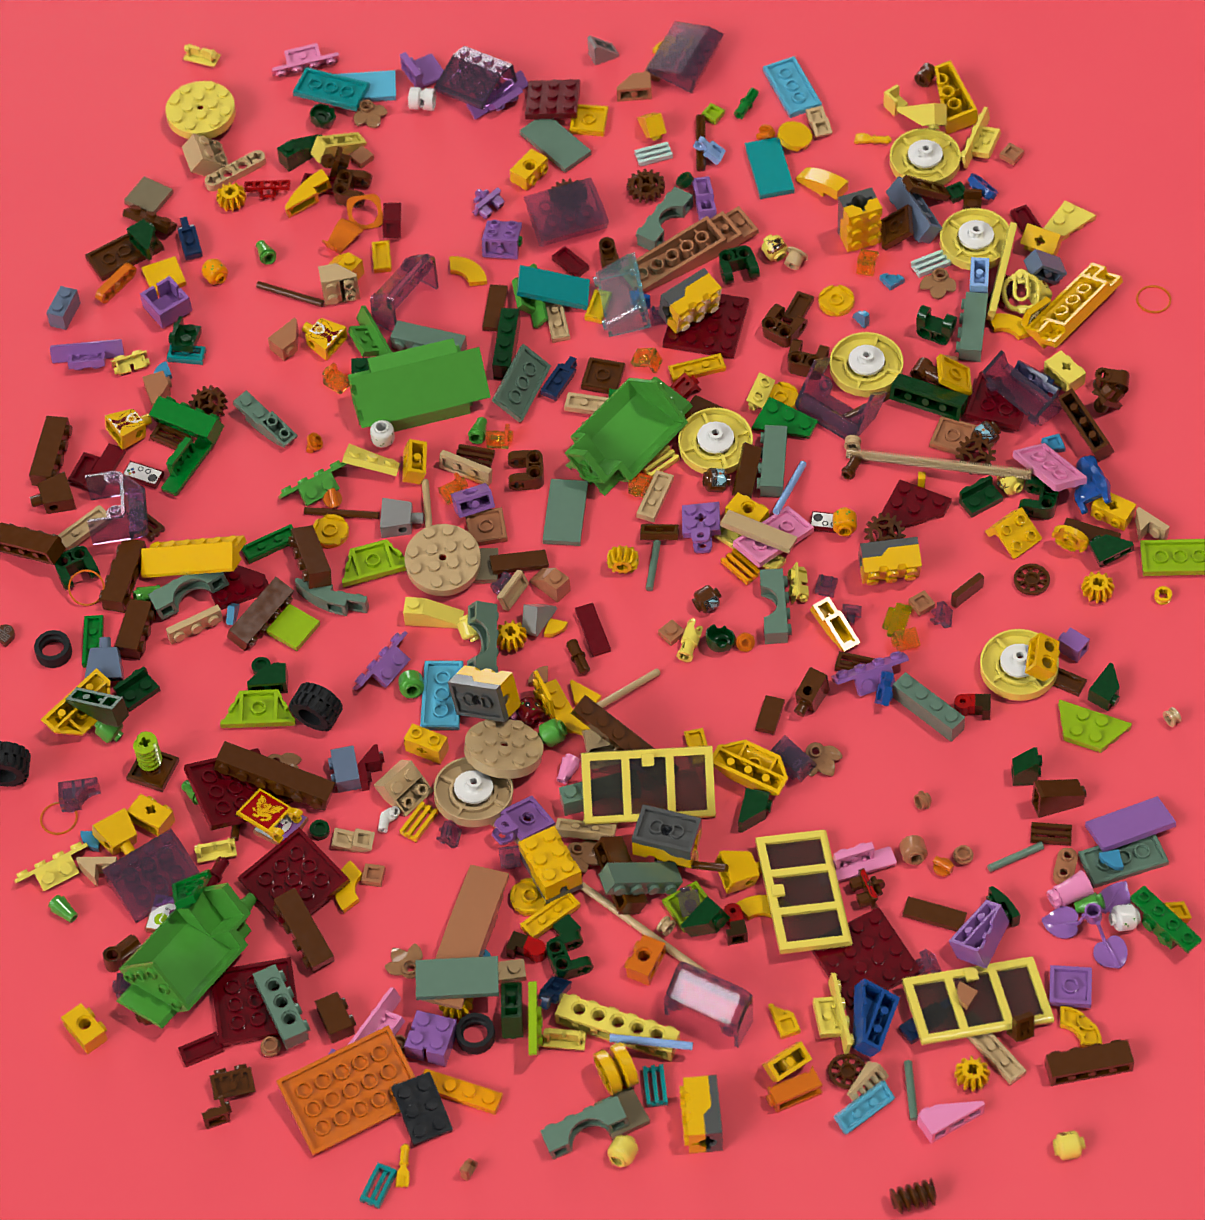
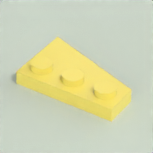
[1038,201,1096,243]
[342,443,400,476]

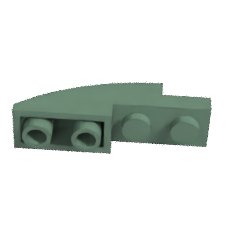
[233,390,298,448]
[295,578,369,616]

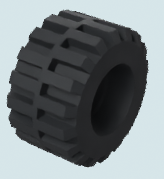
[289,682,343,731]
[0,741,31,787]

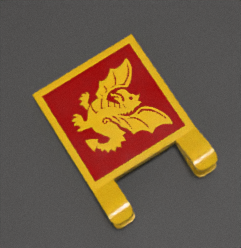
[236,788,303,843]

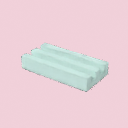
[634,142,673,167]
[911,249,951,278]

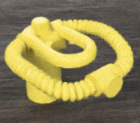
[1001,269,1042,314]

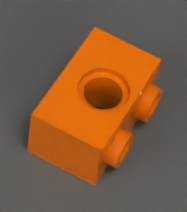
[624,934,666,986]

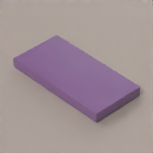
[1085,796,1176,852]

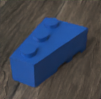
[853,978,900,1058]

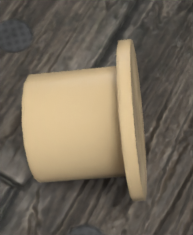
[784,247,808,270]

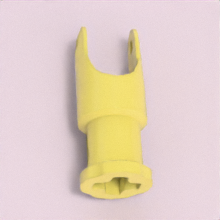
[676,618,703,662]

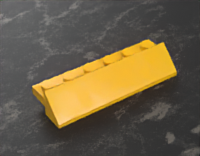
[1025,263,1123,349]
[141,535,247,578]

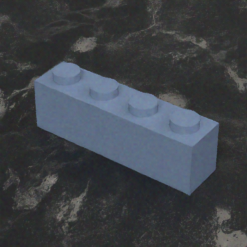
[886,177,943,244]

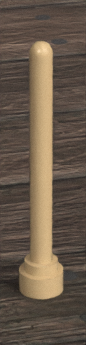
[422,479,433,528]
[597,669,661,708]

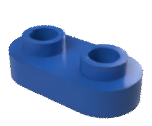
[967,173,998,200]

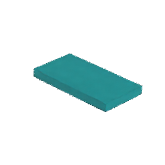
[293,67,370,112]
[745,137,795,199]
[516,265,590,310]

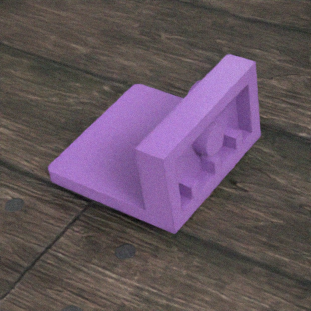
[400,52,447,89]
[482,220,522,259]

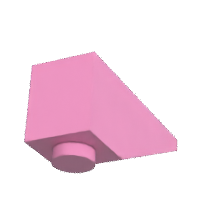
[917,1101,985,1144]

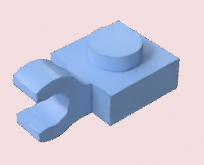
[693,136,726,165]

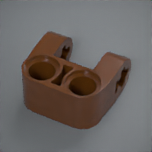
[333,169,373,208]
[762,303,808,348]
[788,339,830,379]
[508,450,544,491]

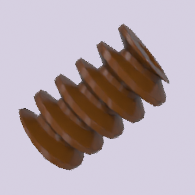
[889,1178,937,1214]

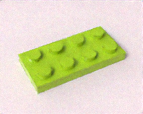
[1140,539,1205,576]

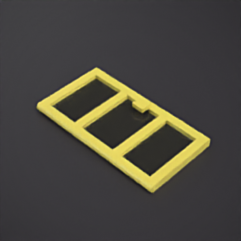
[581,745,716,825]
[755,830,853,954]
[902,956,1054,1045]

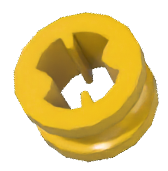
[1154,586,1172,605]

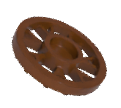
[1014,564,1050,595]
[828,1054,866,1089]

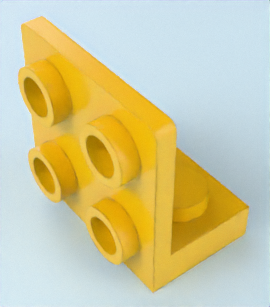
[985,507,1042,559]
[532,670,572,719]

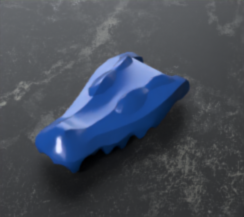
[1074,455,1112,515]

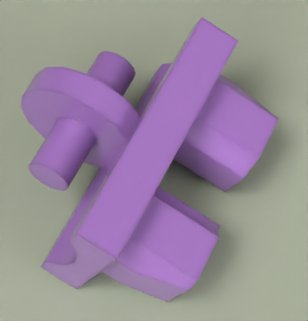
[472,187,505,220]

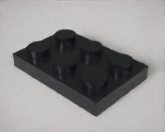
[391,1072,453,1146]

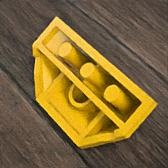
[41,668,110,736]
[713,740,788,796]

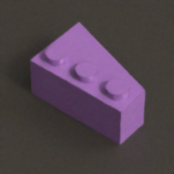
[949,900,1009,969]

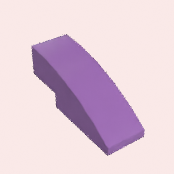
[692,176,717,220]

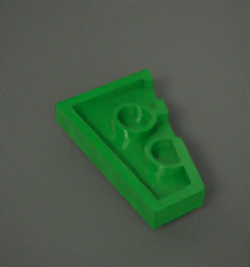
[751,397,818,439]
[172,869,212,910]

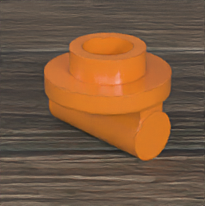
[756,124,776,140]
[306,432,323,453]
[323,488,342,508]
[735,632,755,652]
[933,856,954,877]

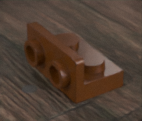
[210,1064,256,1100]

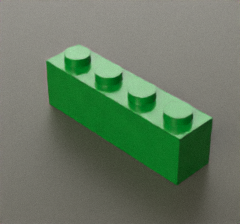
[149,396,224,445]

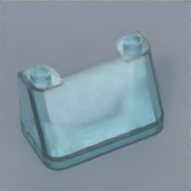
[593,252,652,337]

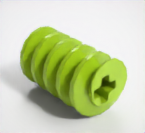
[133,731,163,771]

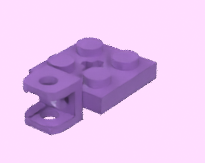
[682,502,721,554]
[492,795,555,845]

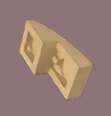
[805,106,833,138]
[331,828,375,852]

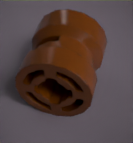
[914,63,936,87]

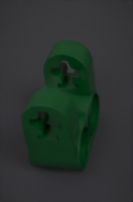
[719,245,760,285]
[916,305,957,345]
[1018,476,1059,520]
[54,546,100,591]
[546,931,594,980]

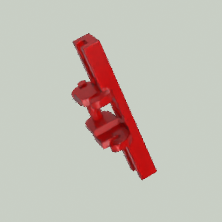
[244,180,291,201]

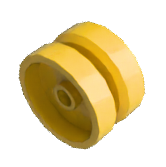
[593,1042,639,1096]

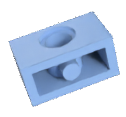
[969,257,989,293]

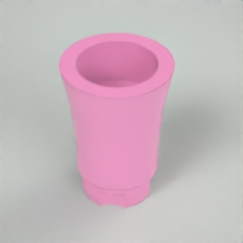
[1046,870,1094,909]

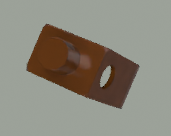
[30,472,76,514]
[794,667,830,717]

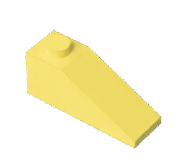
[897,103,947,130]
[311,132,367,164]
[403,597,464,628]

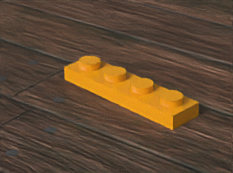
[423,1068,503,1115]

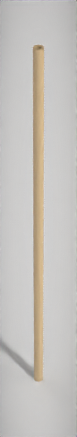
[490,822,707,978]

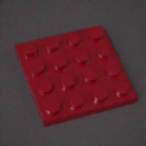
[663,294,749,359]
[184,748,283,831]
[238,827,350,927]
[811,907,921,1010]
[212,957,298,1047]

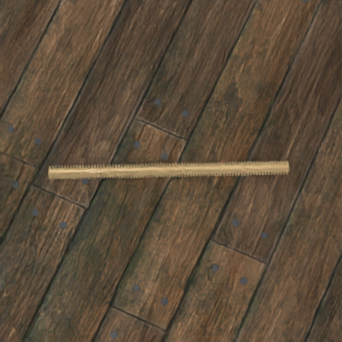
[846,447,1032,480]

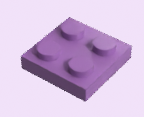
[1049,965,1092,1008]

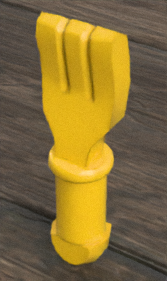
[854,133,892,144]
[396,1143,410,1187]

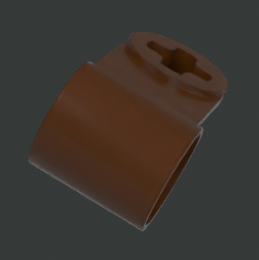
[599,237,620,272]
[1093,367,1130,394]

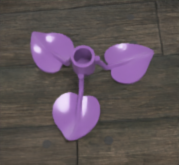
[1042,881,1131,969]

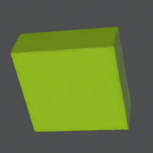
[701,103,725,125]

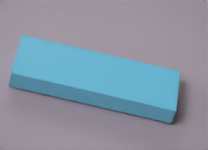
[833,1080,895,1134]

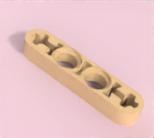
[205,150,266,191]

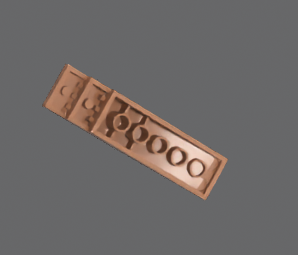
[617,206,759,293]
[422,864,509,1010]

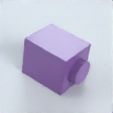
[1058,627,1090,662]

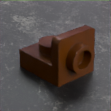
[963,189,982,210]
[1006,1011,1034,1042]
[201,1095,232,1129]

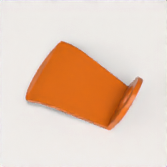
[322,218,363,255]

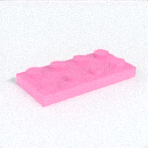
[1013,443,1087,492]
[733,506,814,568]

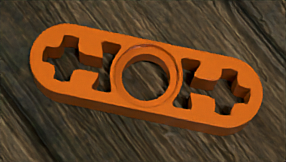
[95,263,137,304]

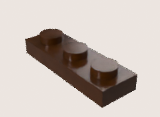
[902,175,951,202]
[122,205,177,234]

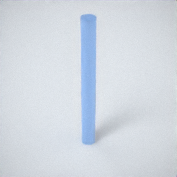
[773,461,807,515]
[609,1034,693,1050]

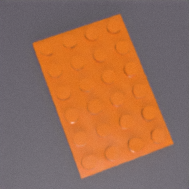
[276,1025,415,1156]

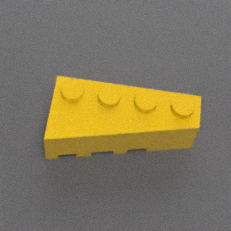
[934,60,978,134]

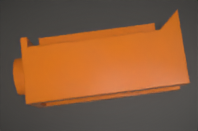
[766,1066,823,1113]

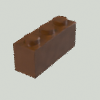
[115,599,156,660]

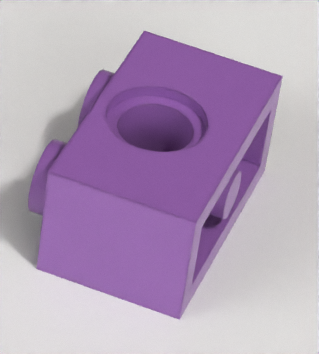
[450,483,495,518]

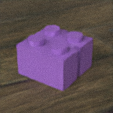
[140,276,192,329]
[404,1010,457,1067]

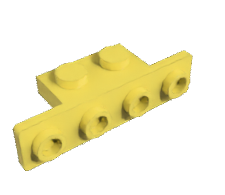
[960,107,1001,168]
[14,841,88,892]
[812,973,854,1054]

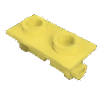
[183,44,221,67]
[111,350,150,376]
[746,372,776,411]
[787,562,809,604]
[194,838,237,863]
[543,1027,587,1051]

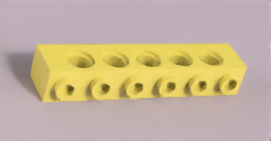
[555,993,680,1062]

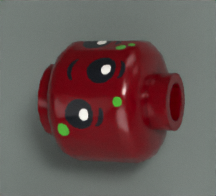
[516,697,545,726]

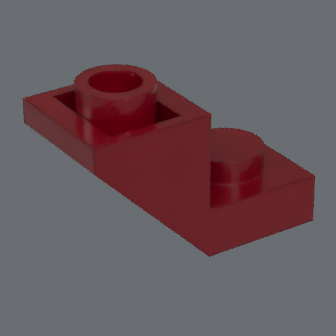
[383,203,401,238]
[357,744,385,791]

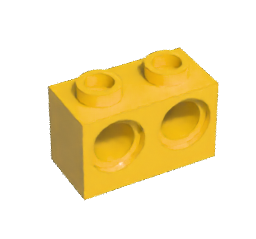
[1025,632,1060,682]

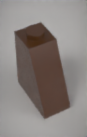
[1031,779,1087,818]

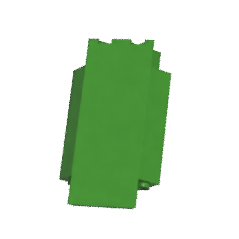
[348,338,491,432]
[565,377,693,496]
[116,883,252,1029]

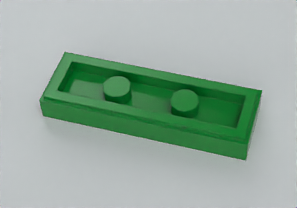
[241,524,293,564]
[82,615,104,668]

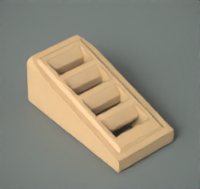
[847,1061,889,1101]

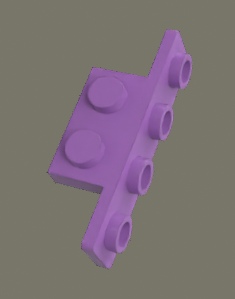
[467,70,528,119]
[50,339,124,370]
[353,631,411,691]
[831,651,909,696]

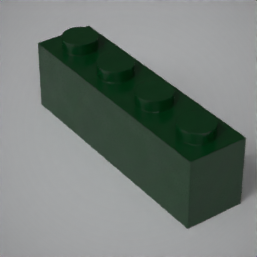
[492,308,521,379]
[889,374,969,421]

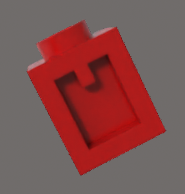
[670,372,702,399]

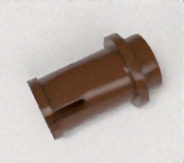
[841,456,861,480]

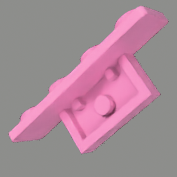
[272,43,339,77]
[816,842,897,887]
[348,987,405,1045]

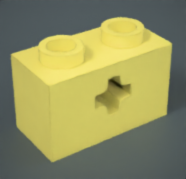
[1043,351,1086,392]

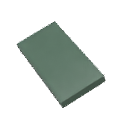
[519,119,592,173]
[491,344,551,423]
[543,479,588,546]
[1078,834,1169,889]
[416,956,499,1000]

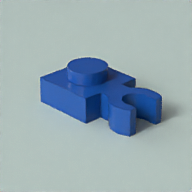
[875,671,894,706]

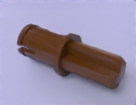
[566,639,590,675]

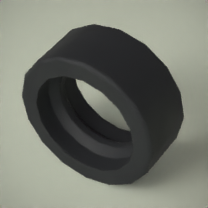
[34,630,72,668]
[455,1013,495,1055]

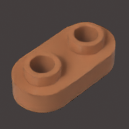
[1053,848,1078,885]

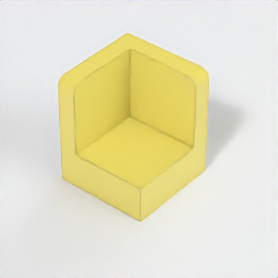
[883,84,908,116]

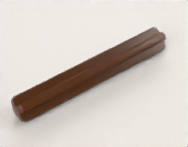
[696,114,706,171]

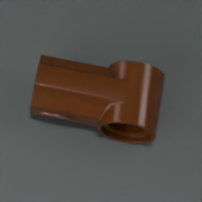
[910,357,945,387]
[103,934,141,972]

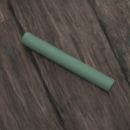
[646,540,661,591]
[987,842,1044,872]
[904,1060,918,1121]

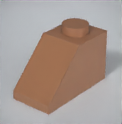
[616,72,652,102]
[268,317,299,361]
[142,371,172,407]
[530,568,571,603]

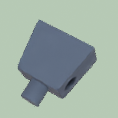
[85,637,125,681]

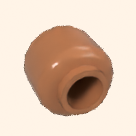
[899,835,928,865]

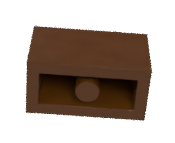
[315,992,356,1044]

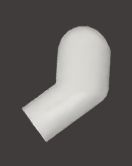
[378,806,400,833]

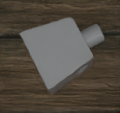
[380,498,424,538]

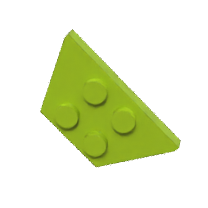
[342,539,406,587]
[220,689,296,728]
[1058,700,1132,753]
[528,981,543,1055]

